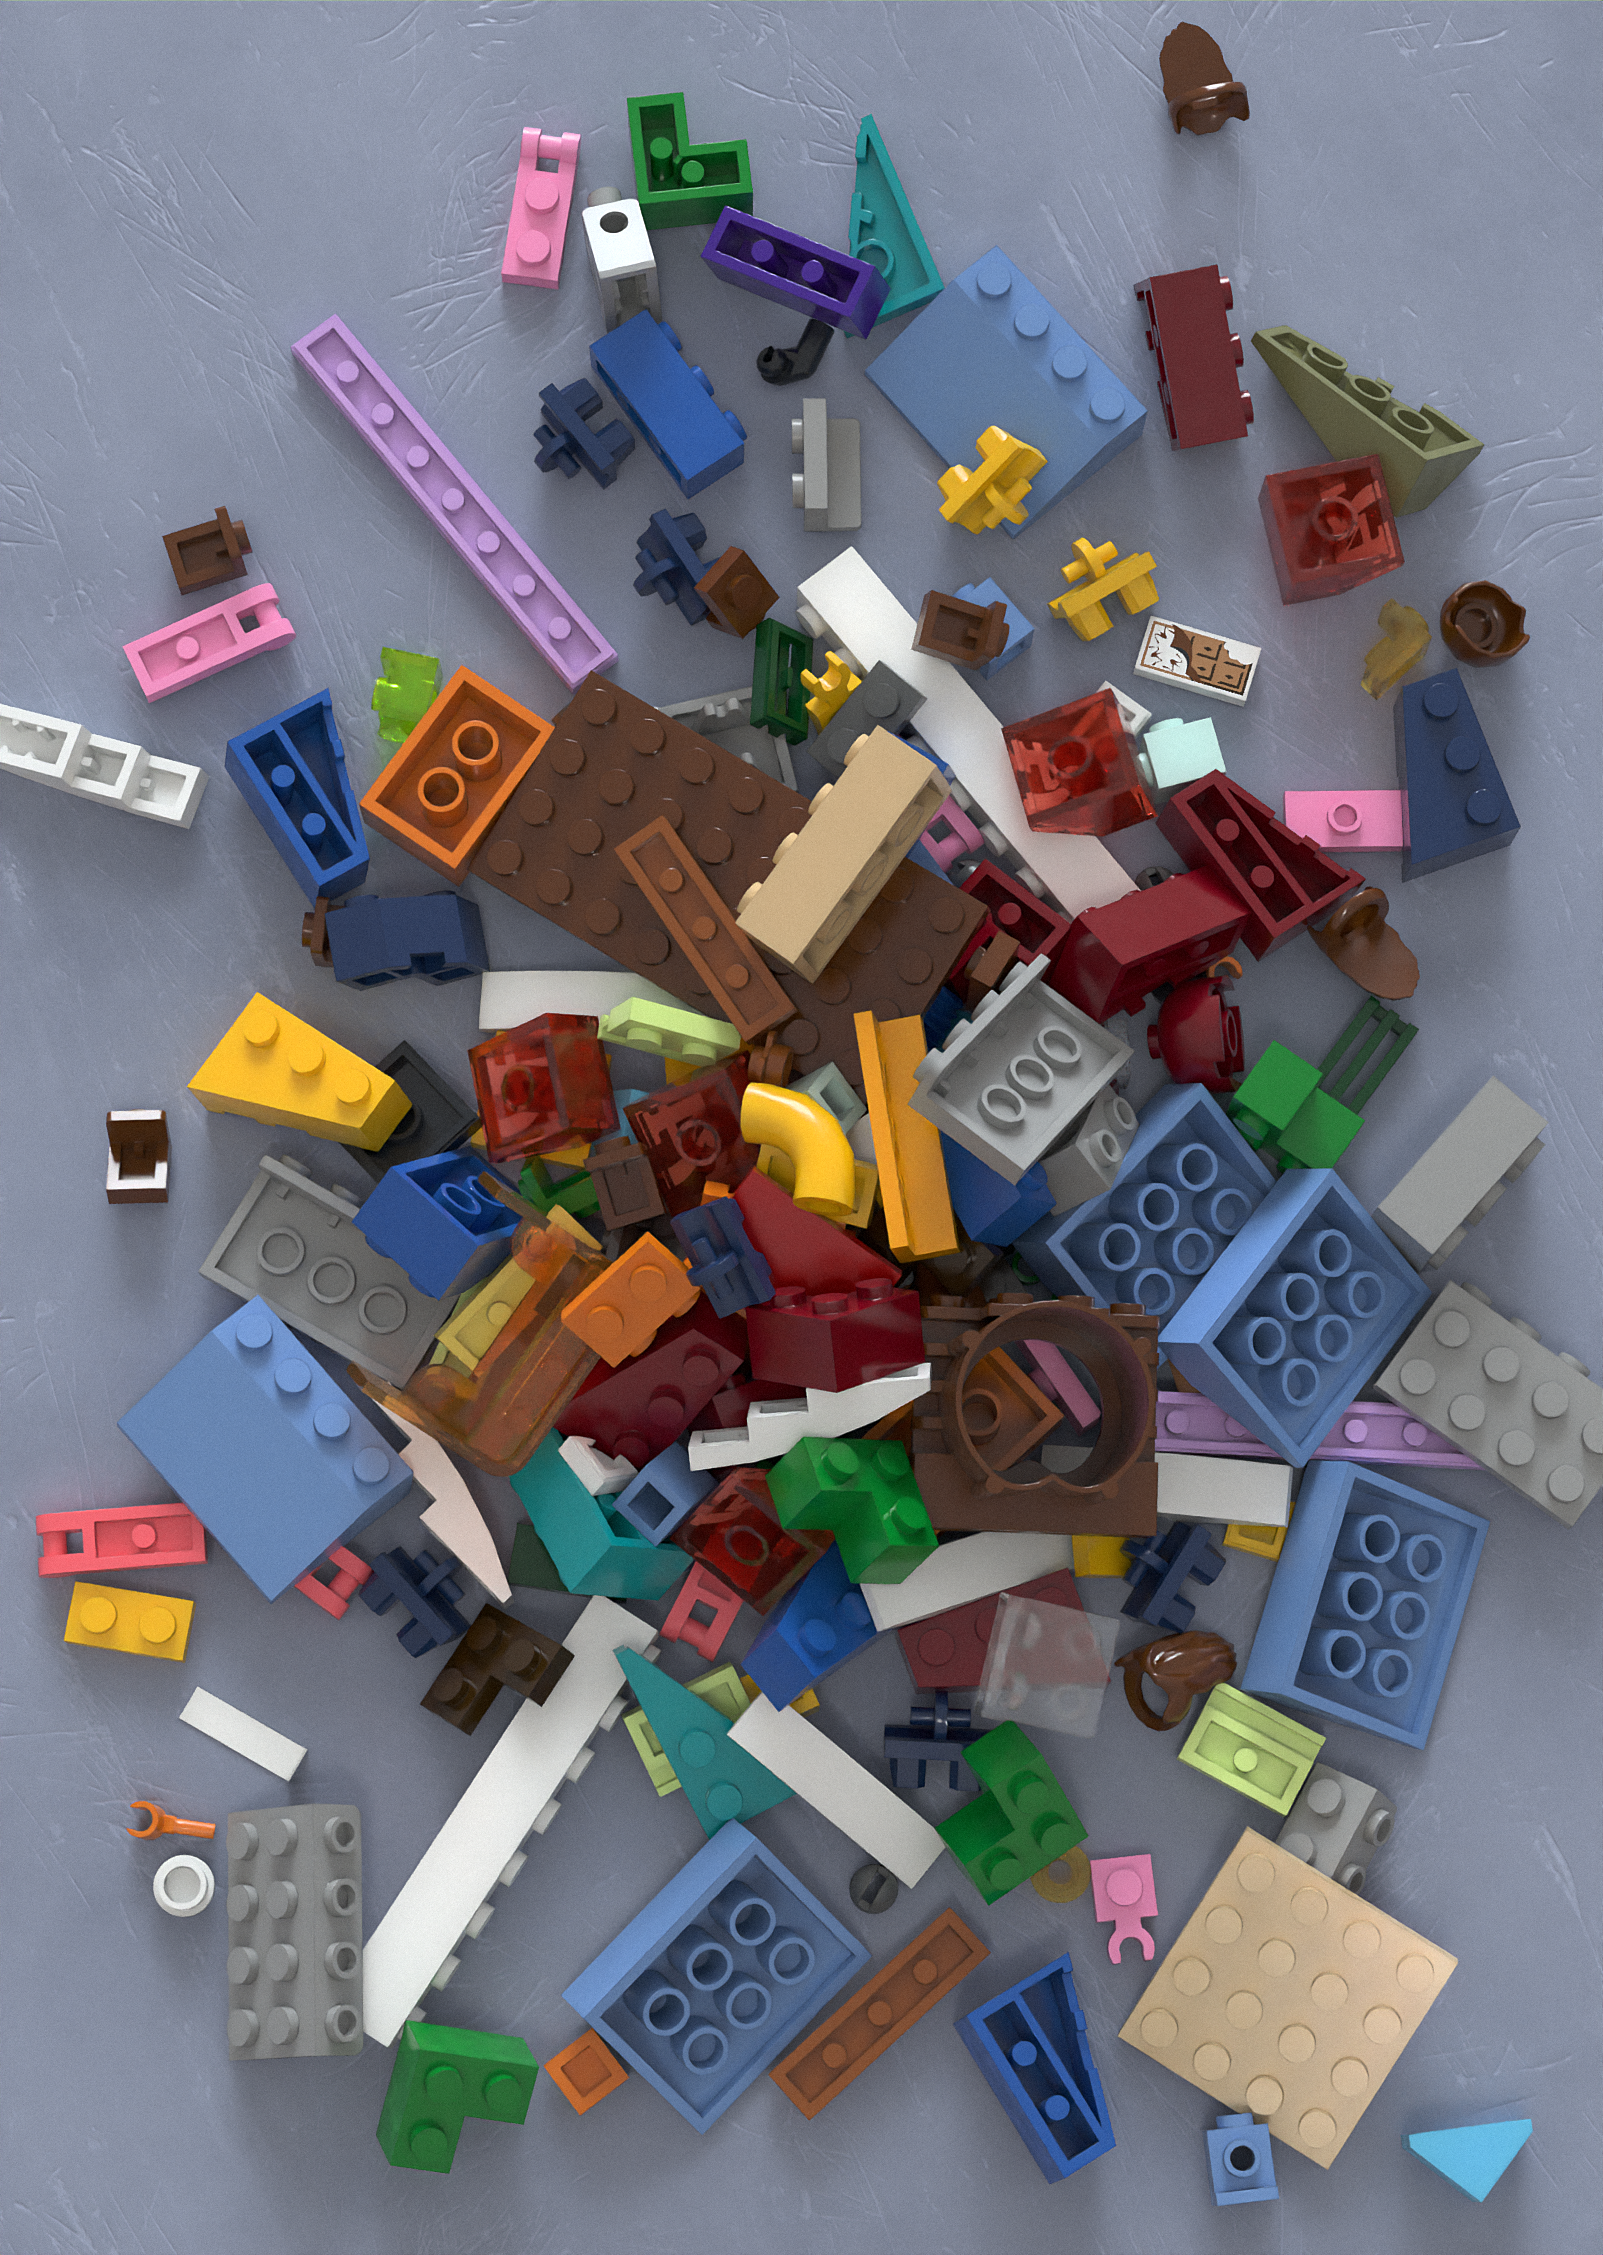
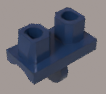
[533,378,635,490]
[633,508,720,626]
[670,1196,776,1319]
[1119,1521,1226,1634]
[358,1546,471,1658]
[884,1690,993,1792]

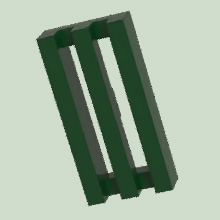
[750,617,814,746]
[1317,996,1419,1115]

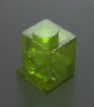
[371,647,443,743]

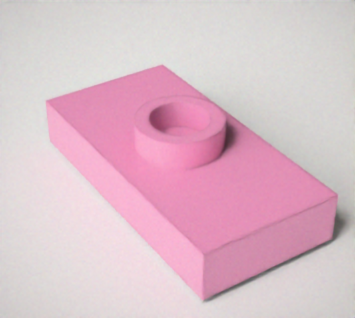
[1283,790,1403,852]
[1014,1340,1101,1436]

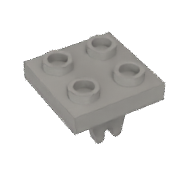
[658,686,799,793]

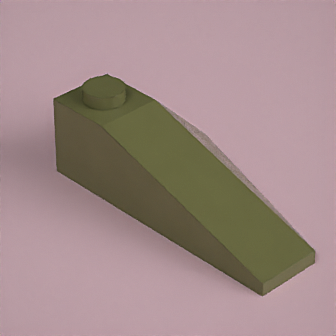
[1251,325,1485,518]

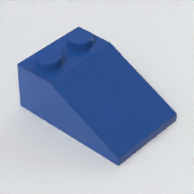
[352,1146,543,1301]

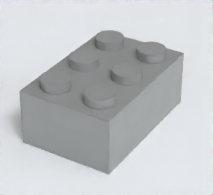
[1371,1075,1549,1274]

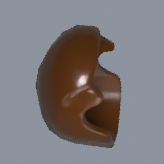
[1440,580,1530,668]

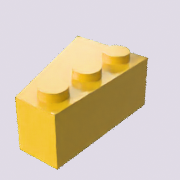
[187,992,413,1152]

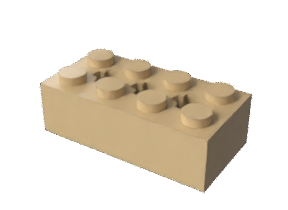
[735,725,952,985]

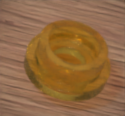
[1030,1846,1091,1903]

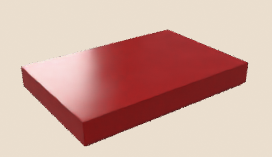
[683,1166,902,1310]

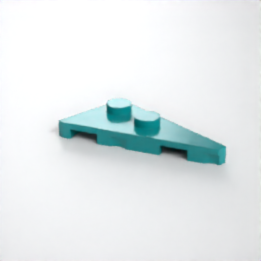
[843,114,945,339]
[612,1645,797,1840]

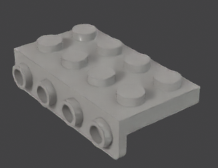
[907,953,1135,1185]
[198,1154,461,1394]
[1372,1280,1603,1530]
[226,1803,363,2061]

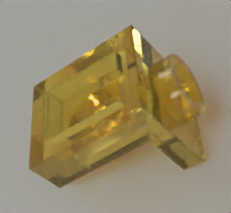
[1360,598,1432,701]

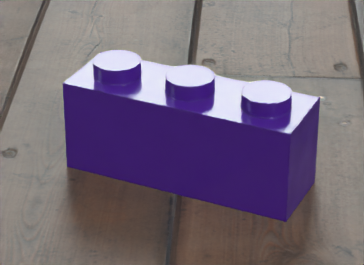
[700,205,891,340]

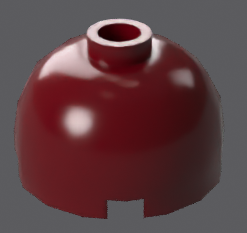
[1147,975,1245,1094]

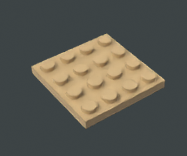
[1118,1826,1458,2170]

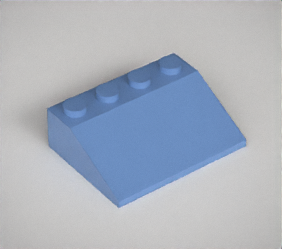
[865,245,1148,540]
[1012,1083,1277,1369]
[1158,1168,1432,1468]
[117,1295,414,1604]
[1240,1460,1490,1750]
[561,1818,872,2135]

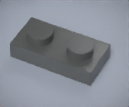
[806,660,928,779]

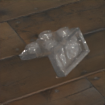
[973,1592,1120,1739]

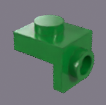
[518,1154,601,1219]

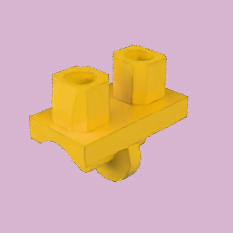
[937,426,1048,535]
[1047,537,1159,641]

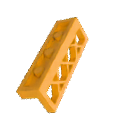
[854,1011,960,1263]

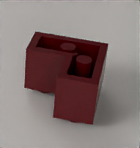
[944,858,1071,1004]
[745,1278,925,1393]

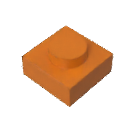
[543,2028,630,2116]

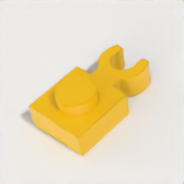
[800,651,862,735]

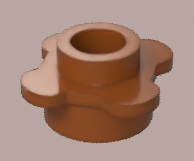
[748,1030,794,1088]

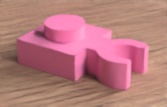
[1088,1854,1158,1965]

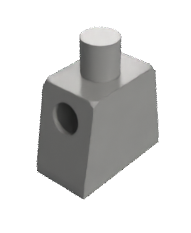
[581,187,662,334]

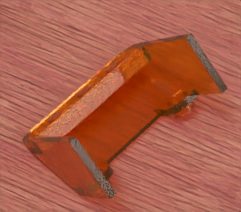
[346,1171,614,1477]

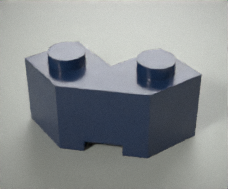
[325,890,490,991]

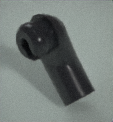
[756,319,835,386]

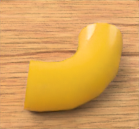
[741,1083,856,1216]

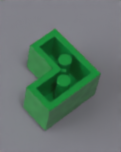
[627,92,753,230]
[1225,1040,1365,1174]
[765,1437,939,1584]
[934,1718,1089,1906]
[376,2020,539,2174]

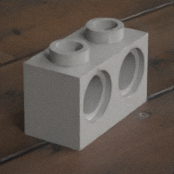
[1038,1085,1140,1217]

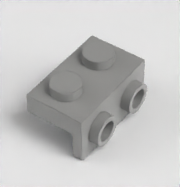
[792,398,861,532]
[1275,1761,1397,1895]

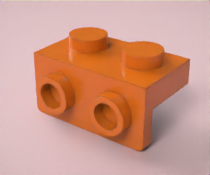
[561,1231,701,1368]

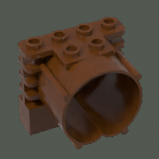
[908,1293,1160,1538]

